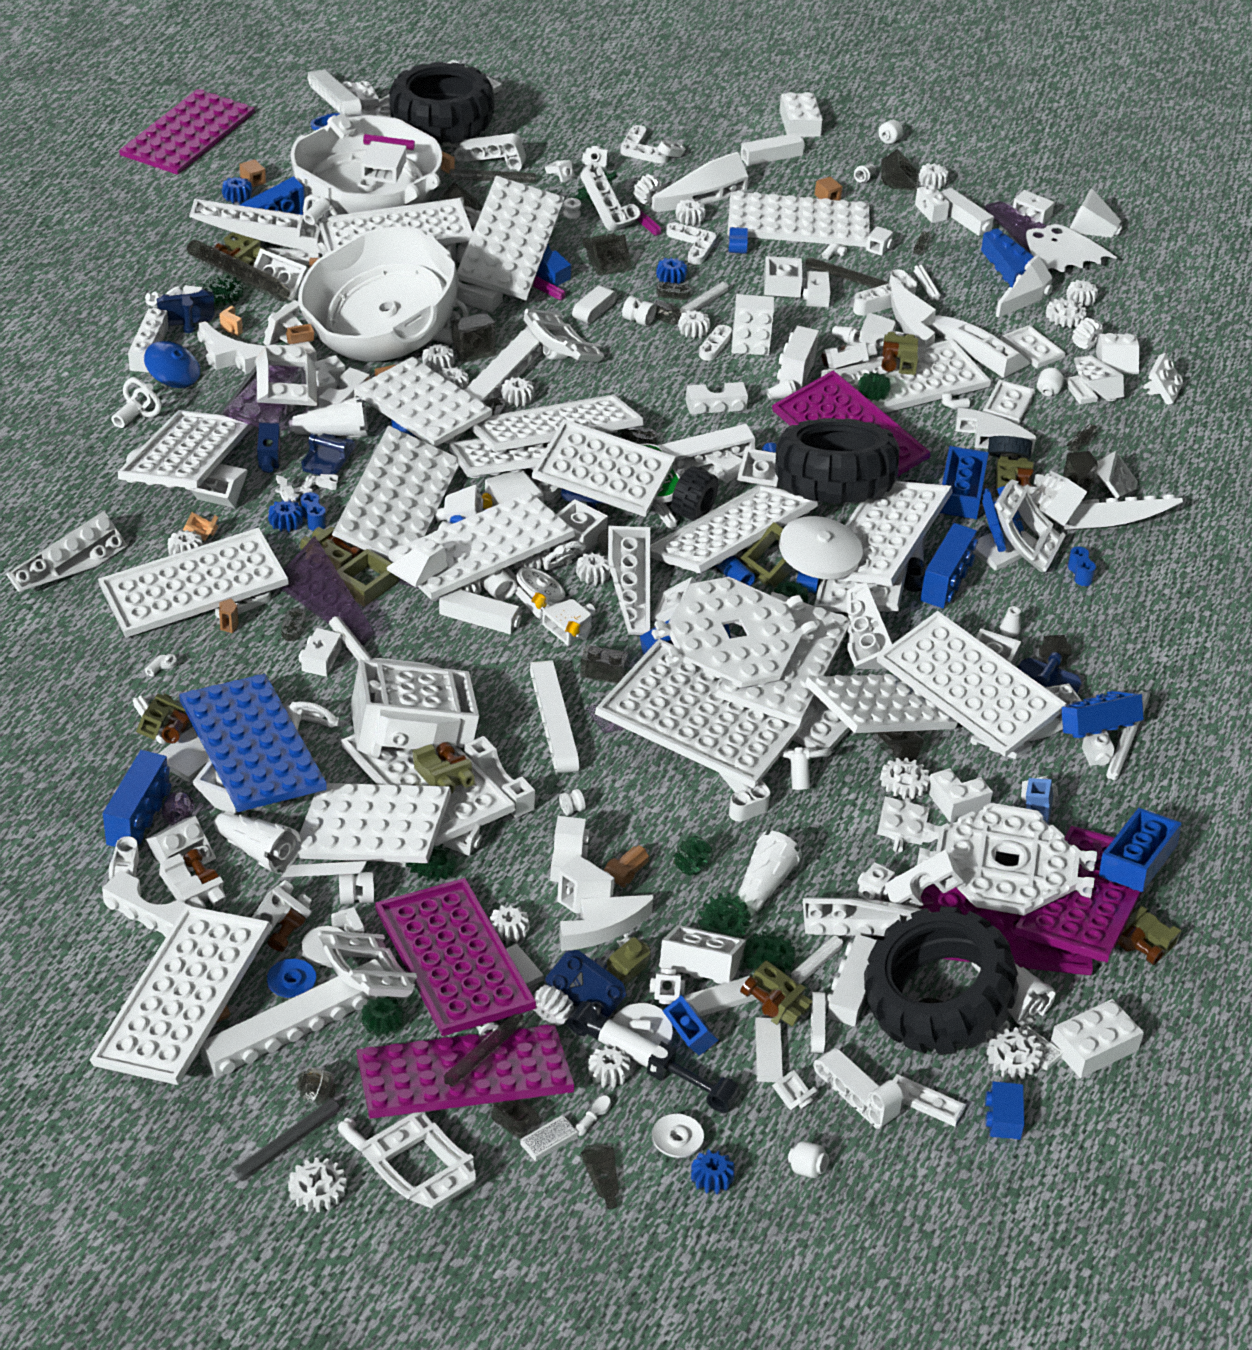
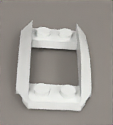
[524,309,604,362]
[255,344,317,406]
[995,479,1066,572]
[318,930,417,997]
[358,1112,476,1210]

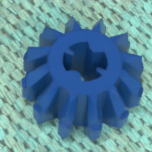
[222,176,252,204]
[656,257,687,286]
[268,499,303,532]
[691,1149,735,1195]

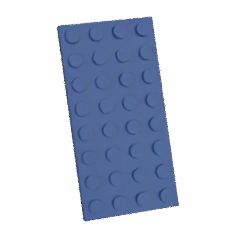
[179,674,327,812]

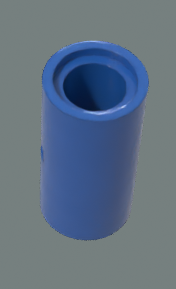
[715,555,755,586]

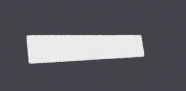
[282,861,367,877]

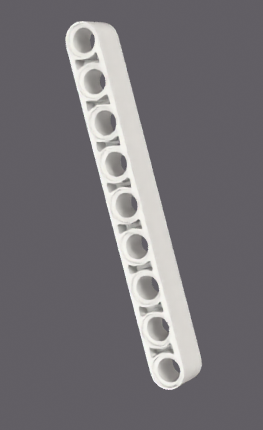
[308,70,362,116]

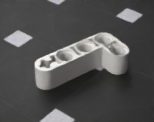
[454,134,526,171]
[581,162,640,231]
[853,269,917,316]
[718,772,770,821]
[813,1048,903,1129]

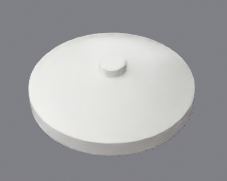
[779,516,863,579]

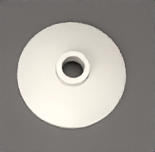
[652,1114,704,1158]

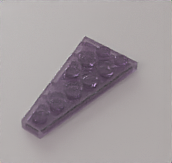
[224,365,299,428]
[279,536,375,646]

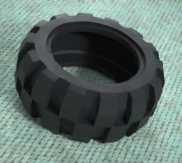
[389,62,494,144]
[775,418,899,504]
[864,906,1019,1055]

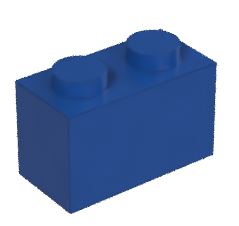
[663,995,718,1055]
[985,1081,1024,1140]

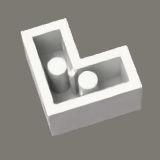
[301,355,345,403]
[927,768,993,822]
[550,816,590,882]

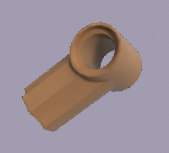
[604,845,649,888]

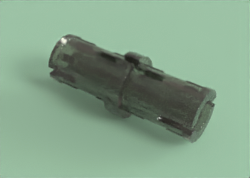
[1067,424,1098,452]

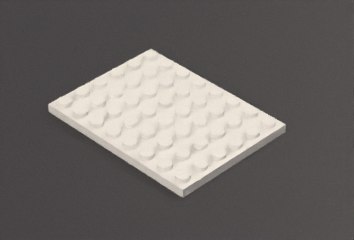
[595,639,814,789]

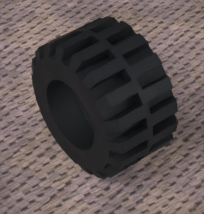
[671,466,718,521]

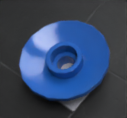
[267,958,316,998]

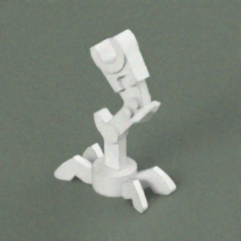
[275,474,338,505]

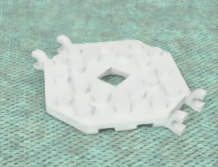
[652,577,817,688]
[917,803,1097,915]

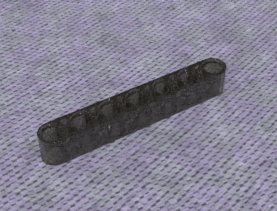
[187,240,290,301]

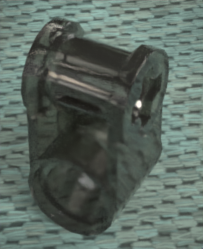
[491,1100,540,1140]

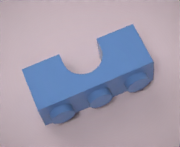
[1026,778,1054,825]

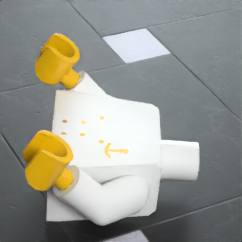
[531,592,595,646]

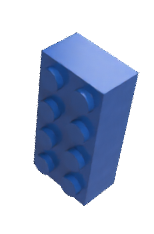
[940,446,989,519]
[920,523,978,609]
[103,750,171,847]
[1099,807,1182,892]

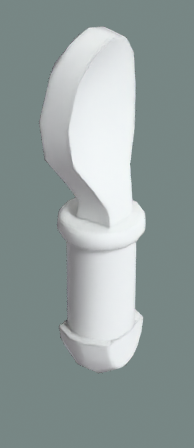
[575,1096,611,1136]

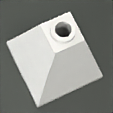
[1069,189,1122,237]

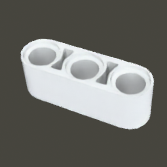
[572,285,617,324]

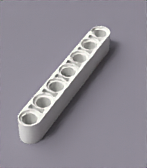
[530,660,579,774]

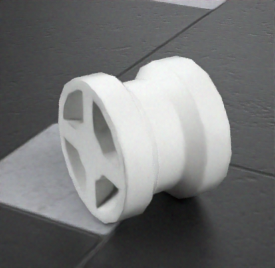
[563,198,581,219]
[559,789,586,816]

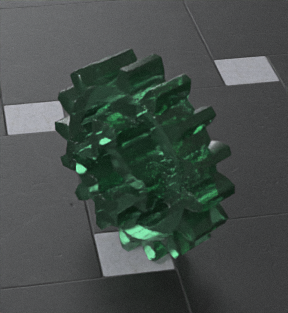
[202,275,243,305]
[405,843,457,882]
[698,892,751,938]
[743,931,796,974]

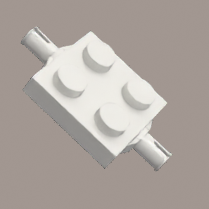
[877,795,929,852]

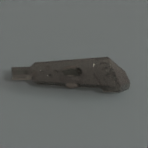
[580,1143,619,1210]

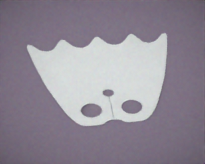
[1026,224,1117,272]

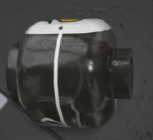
[296,1067,337,1104]

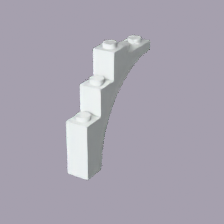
[197,321,317,378]

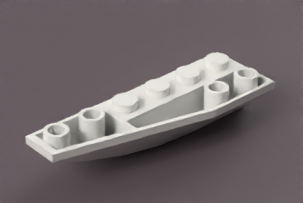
[652,152,748,212]
[929,315,1030,378]
[1061,495,1183,530]
[6,511,128,592]
[803,897,932,936]

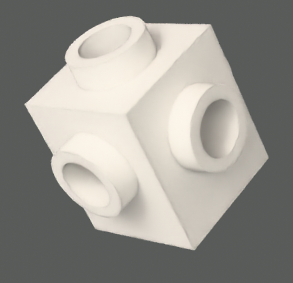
[582,146,608,171]
[857,862,895,901]
[650,968,685,1004]

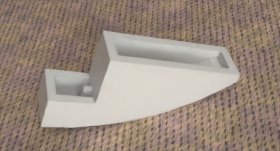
[891,281,936,347]
[955,408,1036,453]
[559,895,653,951]

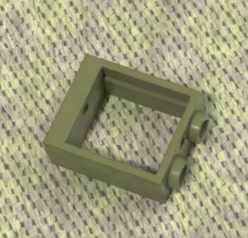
[741,522,794,588]
[333,549,399,607]

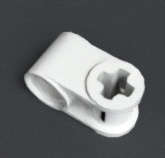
[109,836,139,880]

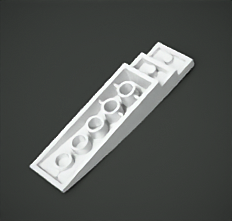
[190,199,324,253]

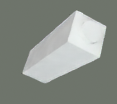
[741,133,805,166]
[940,188,994,236]
[439,589,521,634]

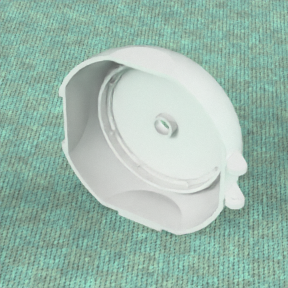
[291,115,442,216]
[298,226,459,362]

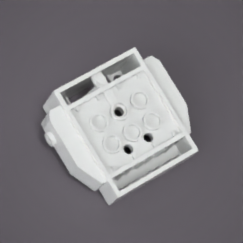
[351,658,479,758]

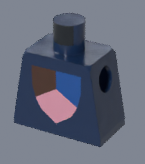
[257,423,281,473]

